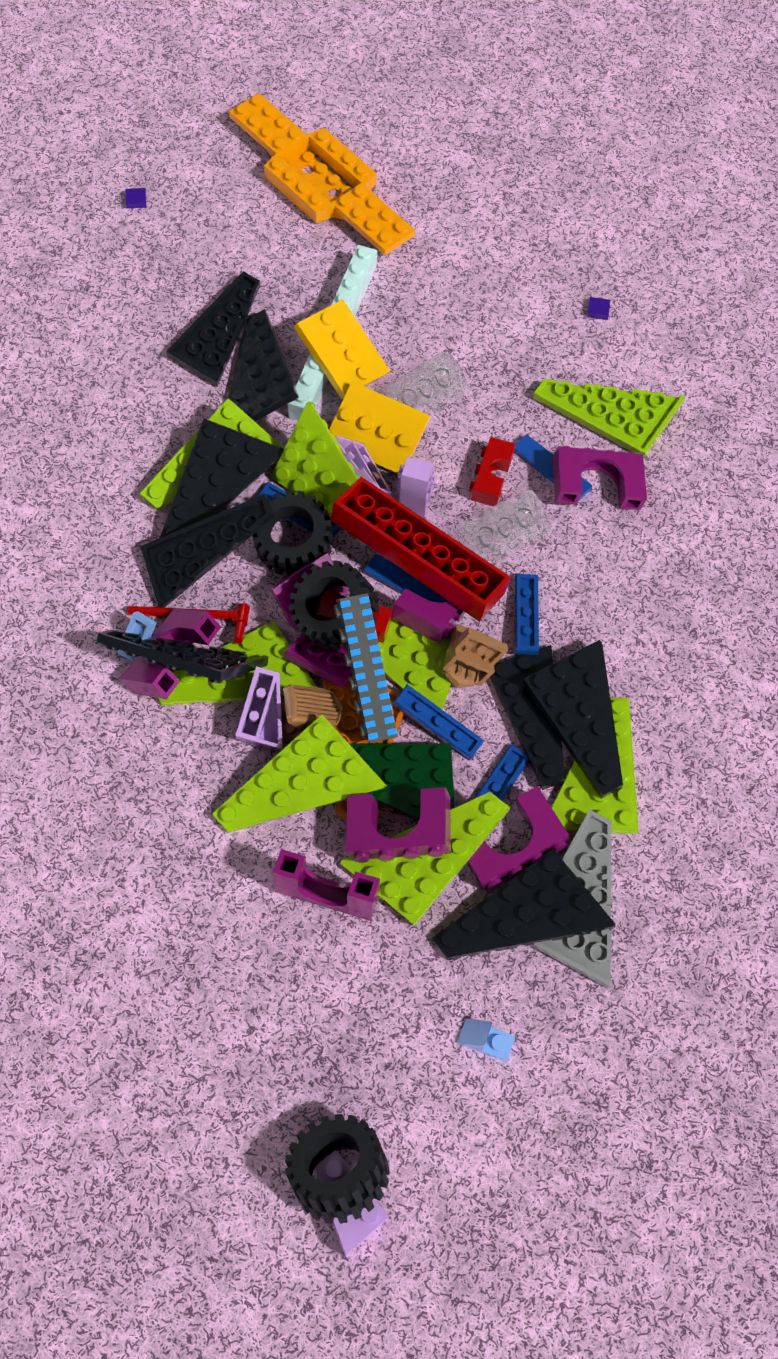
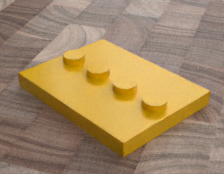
[294,299,390,400]
[329,381,431,474]

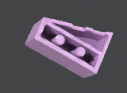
[335,435,392,496]
[396,457,435,518]
[235,666,283,752]
[314,1150,389,1258]

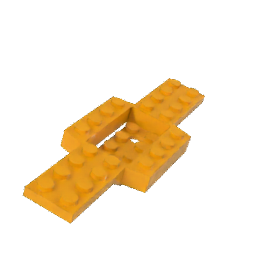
[229,93,415,256]

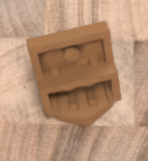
[442,624,508,688]
[281,684,344,744]

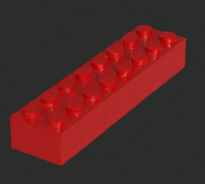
[330,476,511,622]

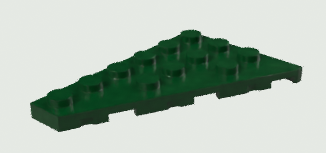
[350,743,455,820]

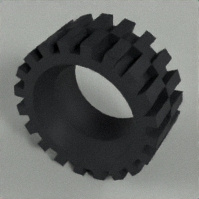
[252,490,334,576]
[289,560,379,651]
[285,1114,390,1224]

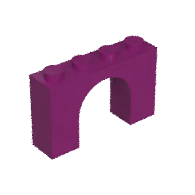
[552,446,647,510]
[392,589,465,644]
[119,608,221,700]
[467,786,569,890]
[346,787,451,863]
[273,849,380,921]

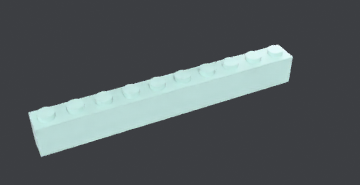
[288,245,377,421]

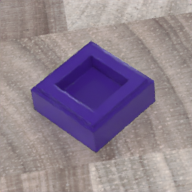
[125,188,147,209]
[587,297,611,320]

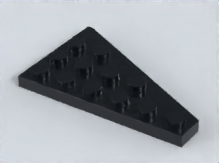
[228,309,299,421]
[160,418,284,538]
[97,630,269,683]
[522,640,623,799]
[432,849,616,960]

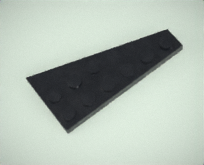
[166,271,260,387]
[140,494,274,607]
[490,645,565,790]

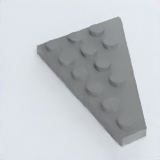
[531,809,612,988]

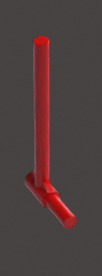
[128,603,250,644]

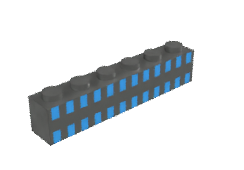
[334,593,398,743]

